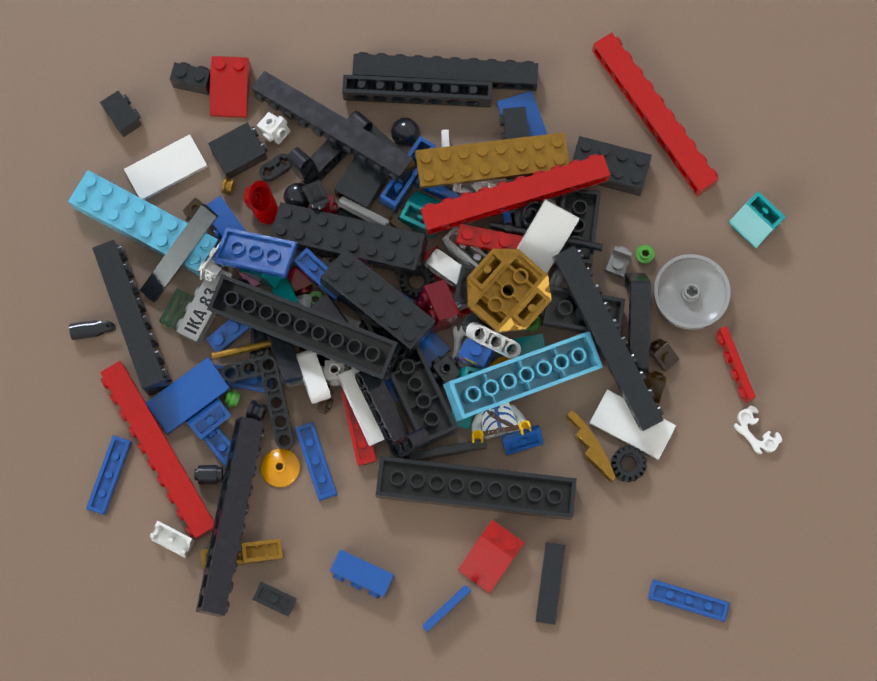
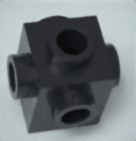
[430,355,461,387]

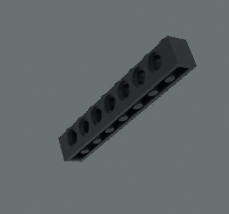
[342,75,492,108]

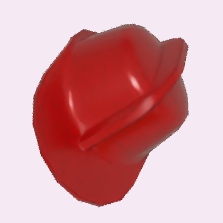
[244,180,278,224]

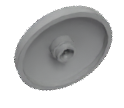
[653,254,731,330]

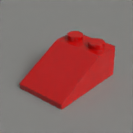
[210,56,251,118]
[458,520,525,593]

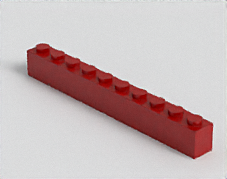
[592,32,719,197]
[421,154,610,235]
[100,361,214,540]

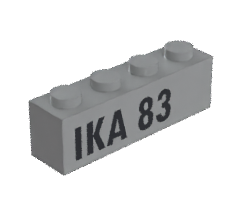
[176,270,234,345]

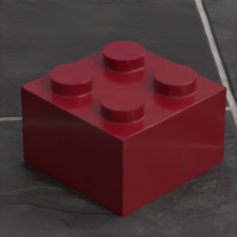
[415,280,460,334]

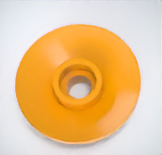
[261,448,300,487]

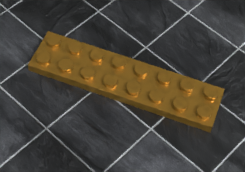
[415,132,569,189]

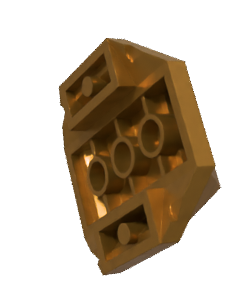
[466,248,552,333]

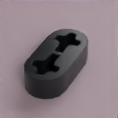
[259,153,292,182]

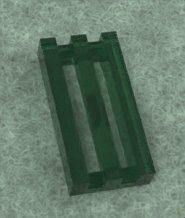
[159,288,194,331]

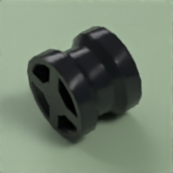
[246,400,267,422]

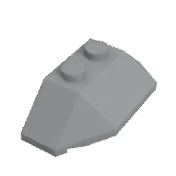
[442,227,490,267]

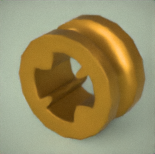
[221,177,236,196]

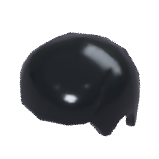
[390,118,421,146]
[283,183,309,208]
[521,201,543,228]

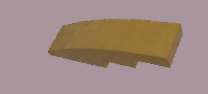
[566,409,616,483]
[201,538,283,570]

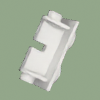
[199,243,224,281]

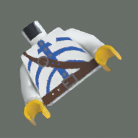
[472,402,532,443]

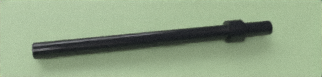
[490,221,603,252]

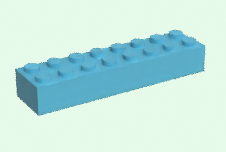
[68,170,219,276]
[443,331,603,421]

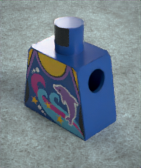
[454,338,495,370]

